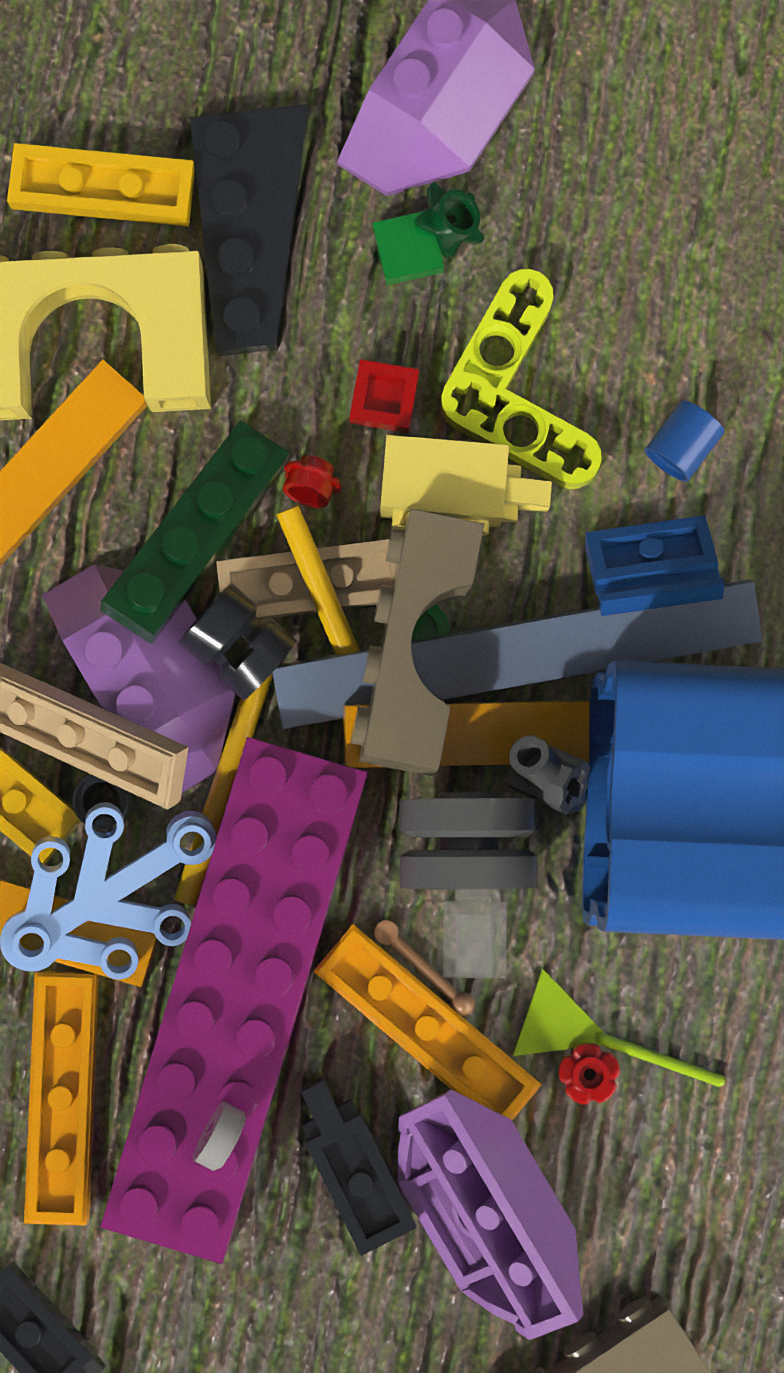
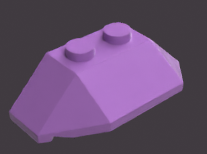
[337,0,535,196]
[42,564,236,793]
[397,1090,583,1340]

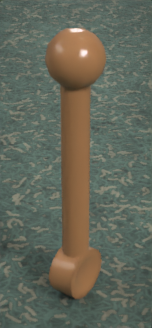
[374,920,475,1016]

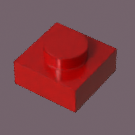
[349,359,420,433]

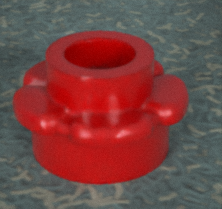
[283,455,341,508]
[559,1043,620,1105]

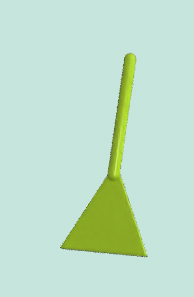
[512,969,725,1087]

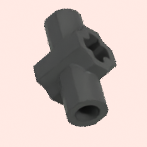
[508,735,591,815]

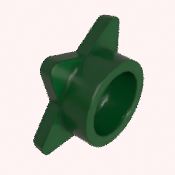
[414,182,484,258]

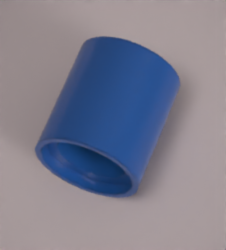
[644,400,724,482]

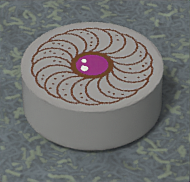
[193,1101,246,1171]

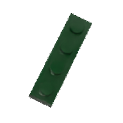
[100,420,290,645]

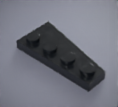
[190,104,309,356]

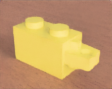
[380,435,552,536]

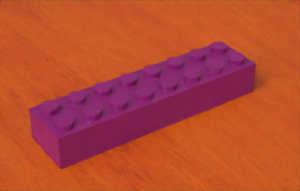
[100,737,368,1264]

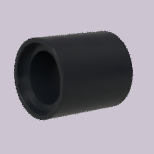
[72,774,137,829]

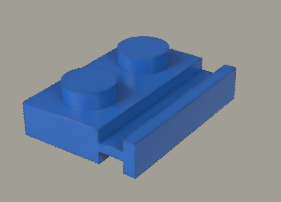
[585,515,725,616]

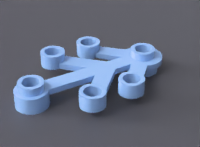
[0,803,217,980]

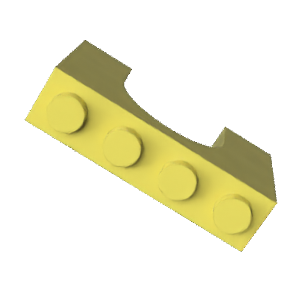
[0,244,211,420]

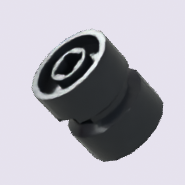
[178,582,297,700]

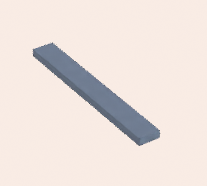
[272,579,762,729]

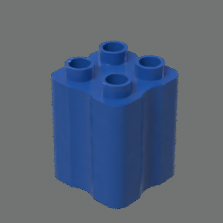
[582,661,784,940]

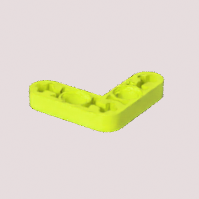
[441,269,602,489]

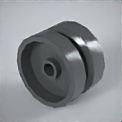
[399,792,538,890]

